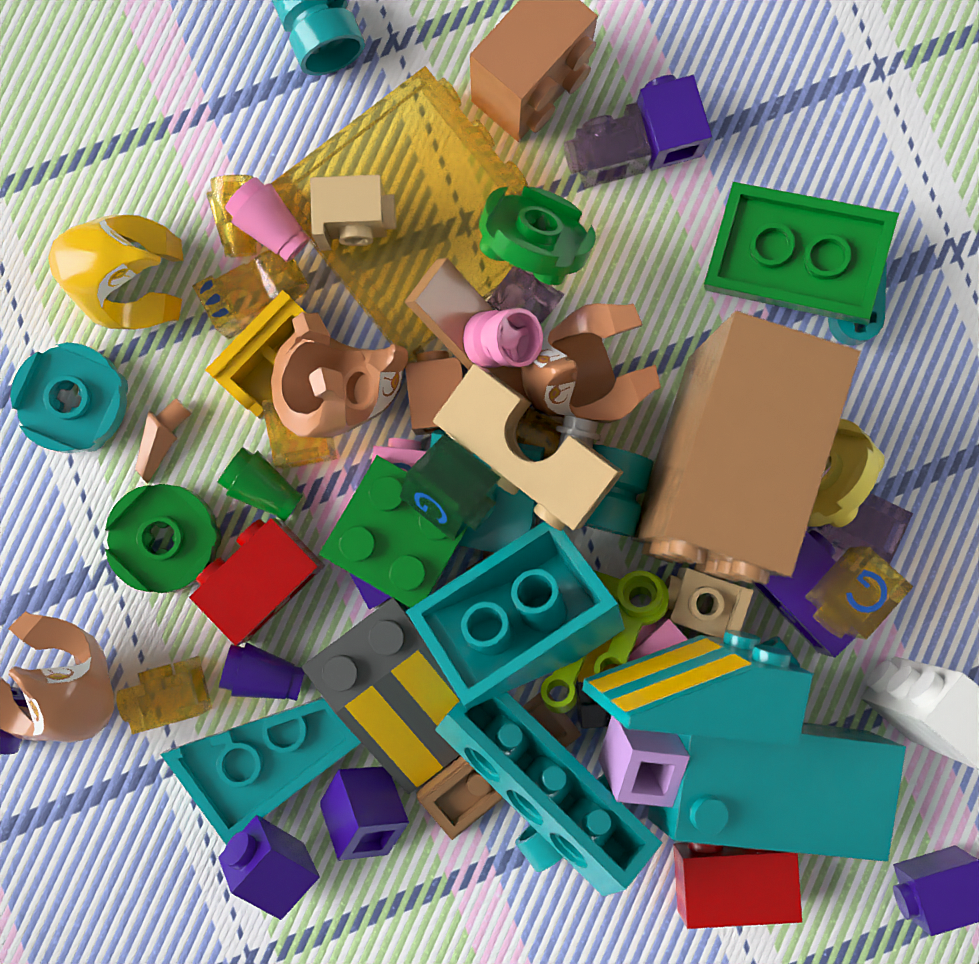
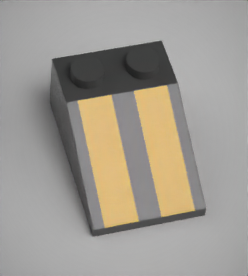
[301,598,460,795]

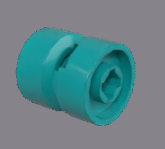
[272,0,366,76]
[583,444,654,537]

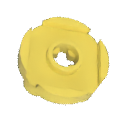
[807,419,885,527]

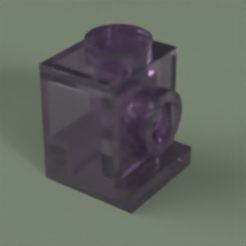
[564,102,652,189]

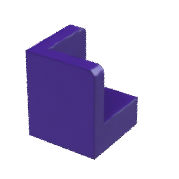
[320,766,409,861]

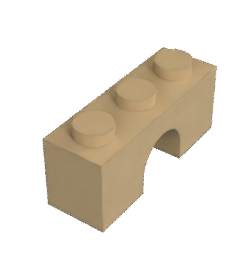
[432,364,623,531]

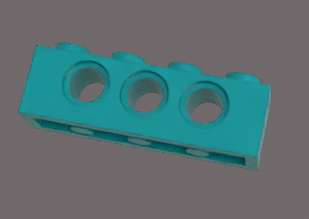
[435,692,662,897]

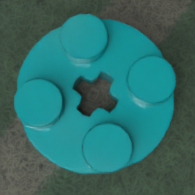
[10,342,128,454]

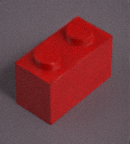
[189,518,326,646]
[673,842,803,929]

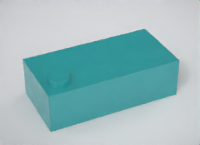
[647,722,906,862]

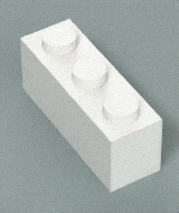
[860,656,979,770]

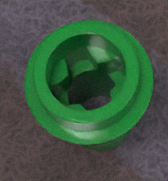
[217,447,304,522]

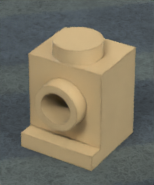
[310,175,397,251]
[663,568,754,638]

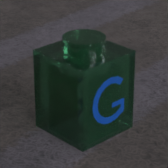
[400,433,501,541]

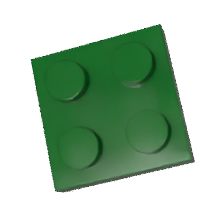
[319,455,476,608]

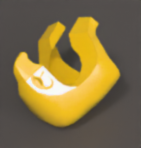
[48,215,184,330]

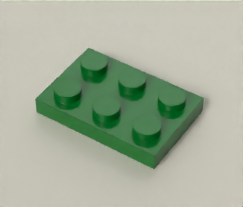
[704,182,899,326]

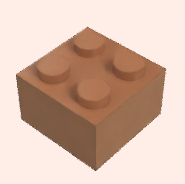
[470,0,598,142]

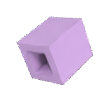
[598,715,690,807]

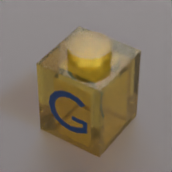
[805,546,914,640]

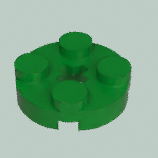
[479,186,596,285]
[105,484,222,593]

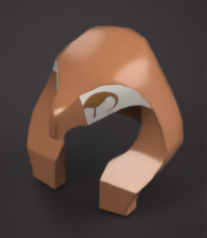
[521,303,661,423]
[271,312,408,438]
[0,611,114,743]

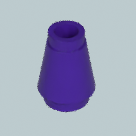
[218,642,305,701]

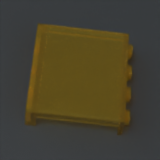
[271,66,528,363]

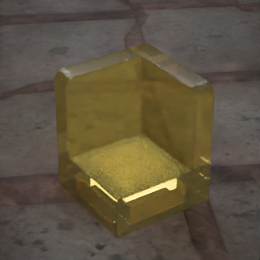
[262,399,337,470]

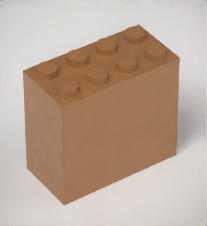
[630,311,861,584]

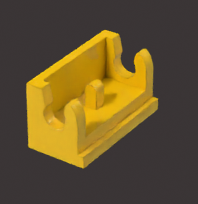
[205,290,306,419]

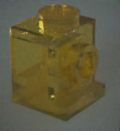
[116,656,212,735]

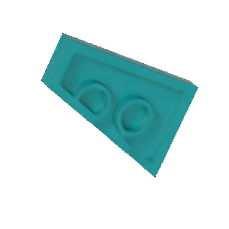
[160,697,361,845]

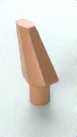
[135,398,192,484]

